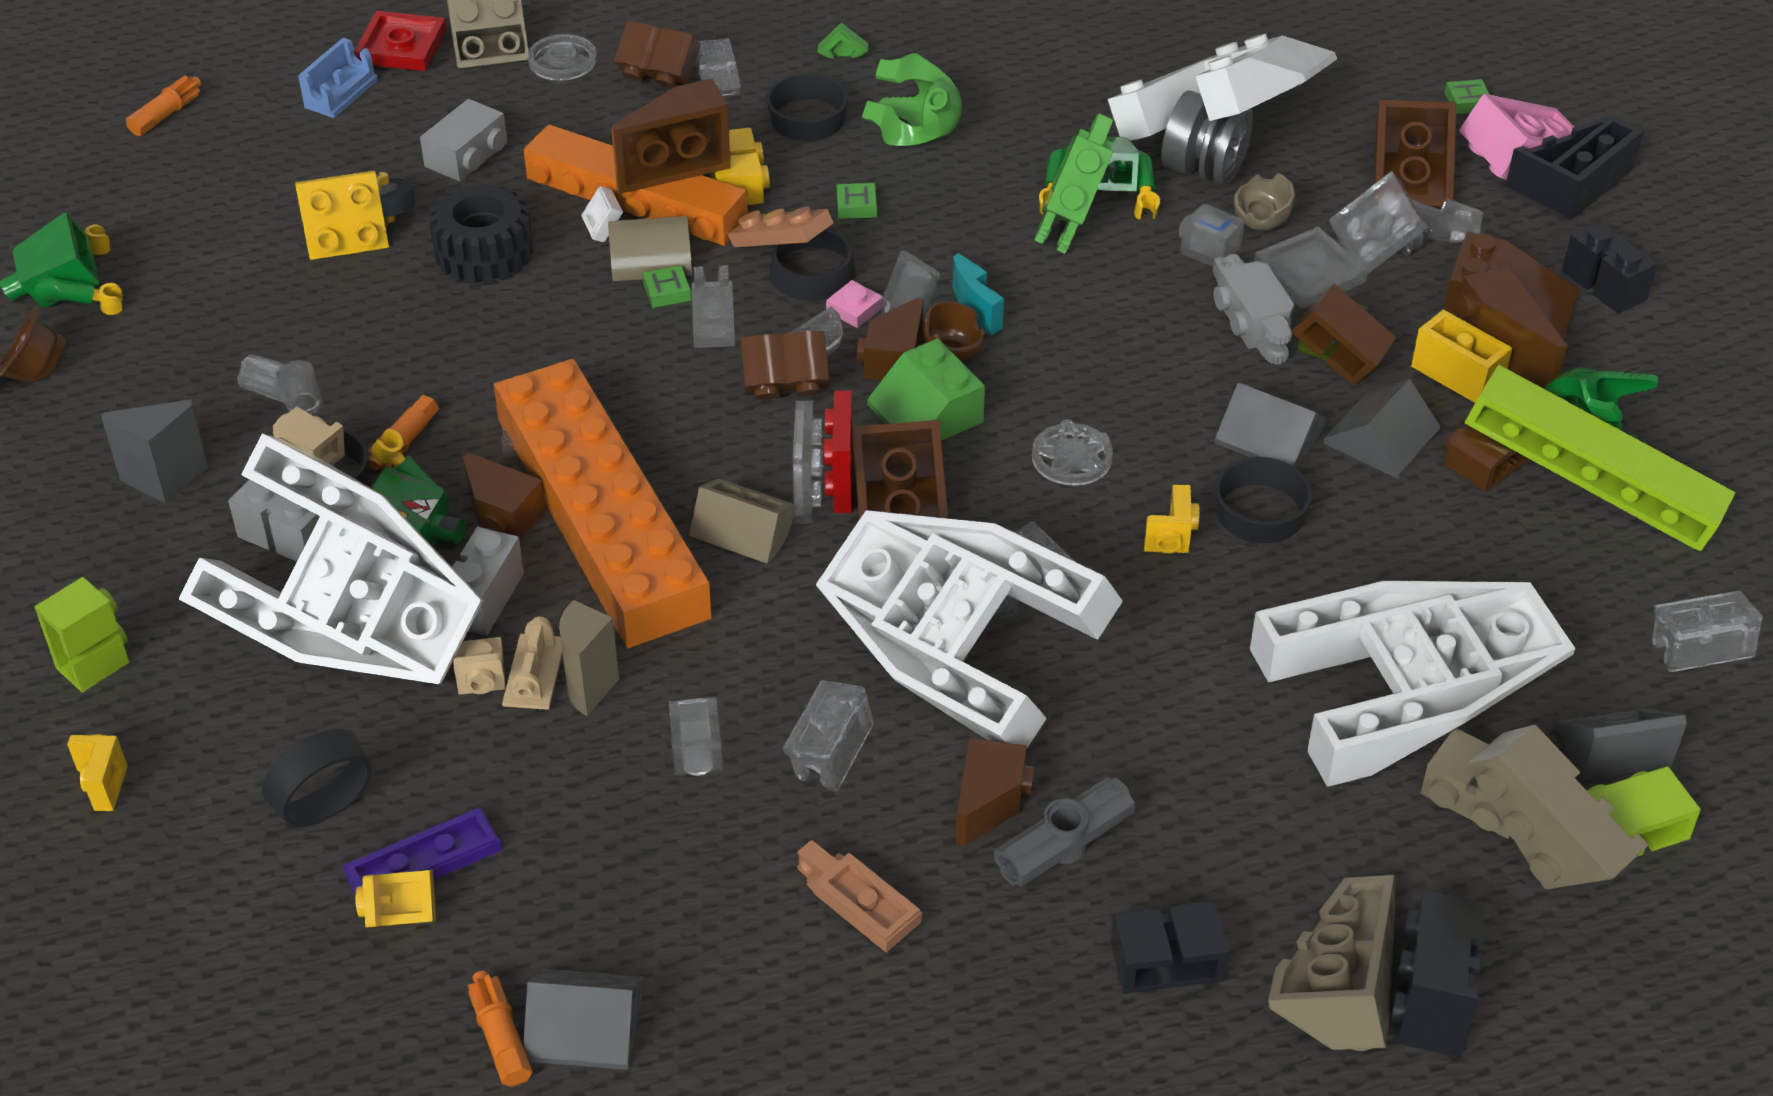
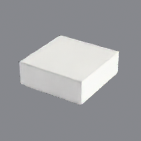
[581,186,623,242]

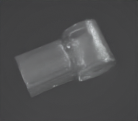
[237,354,323,414]

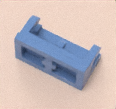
[298,38,378,118]

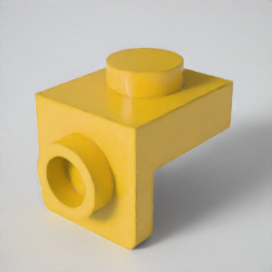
[1144,485,1199,553]
[356,870,436,928]

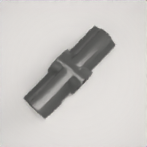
[994,777,1135,887]

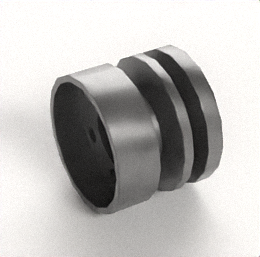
[1161,90,1253,186]

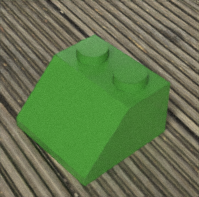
[867,338,985,441]

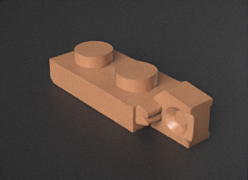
[797,840,922,953]

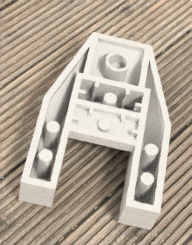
[1108,33,1337,141]
[179,434,483,684]
[816,510,1123,748]
[1250,581,1575,787]

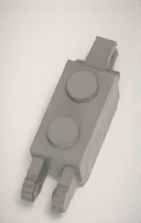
[1213,254,1295,365]

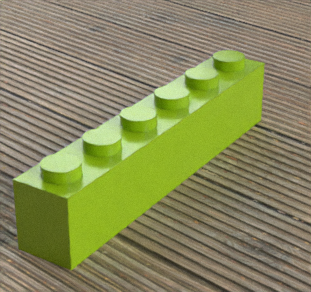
[1465,365,1736,551]

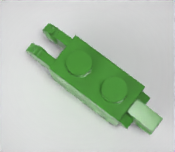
[1034,113,1114,254]

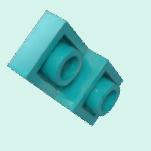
[952,253,1004,335]

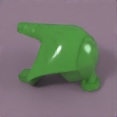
[862,53,962,146]

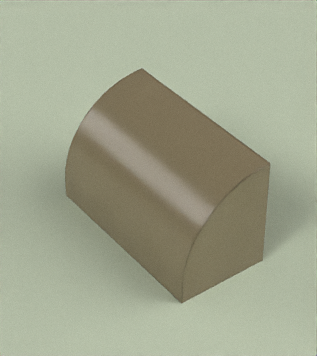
[608,216,692,281]
[689,478,796,564]
[559,600,619,716]

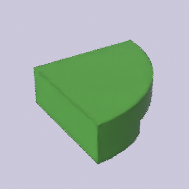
[817,23,869,59]

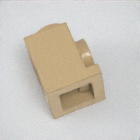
[273,406,345,466]

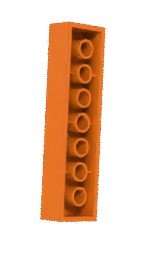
[494,359,712,649]

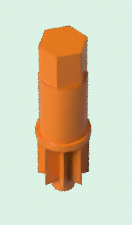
[126,75,201,136]
[368,395,439,470]
[468,971,532,1087]

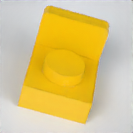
[67,734,128,811]

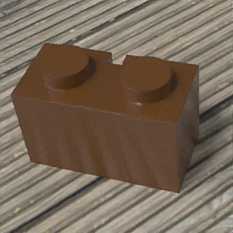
[1291,283,1396,386]

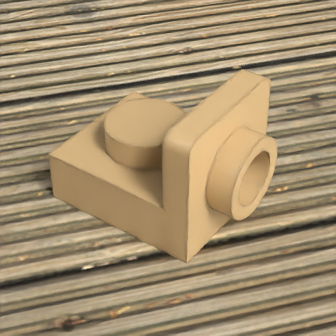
[454,637,506,695]

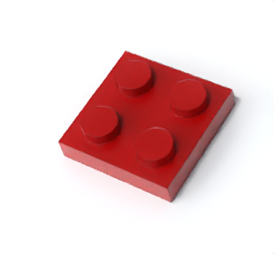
[354,11,447,71]
[824,391,853,513]

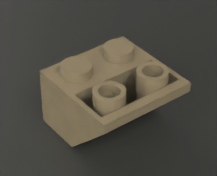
[447,0,530,69]

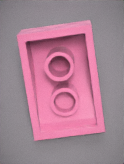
[1459,94,1574,180]

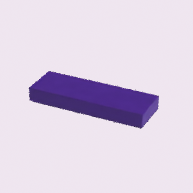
[342,807,502,896]

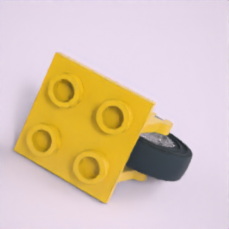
[295,170,416,260]

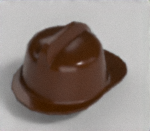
[0,306,66,382]

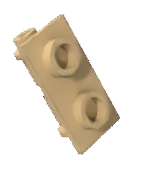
[502,617,563,710]

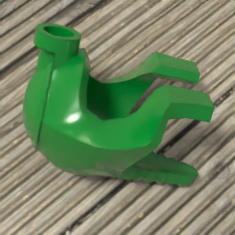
[1544,367,1658,440]

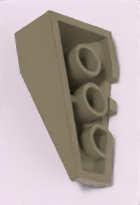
[1268,875,1396,1051]

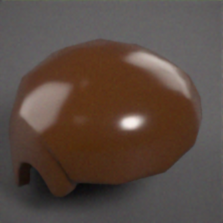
[922,301,985,363]

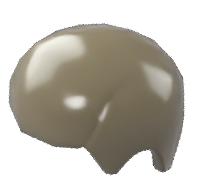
[1233,173,1295,231]

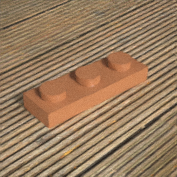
[727,206,834,247]

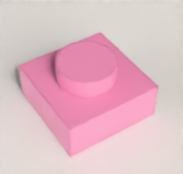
[826,280,883,328]

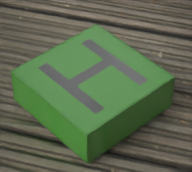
[1444,79,1490,114]
[836,183,877,219]
[642,265,691,308]

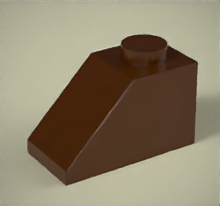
[857,298,924,380]
[463,452,546,541]
[955,739,1034,846]

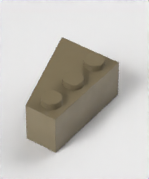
[1467,725,1649,889]

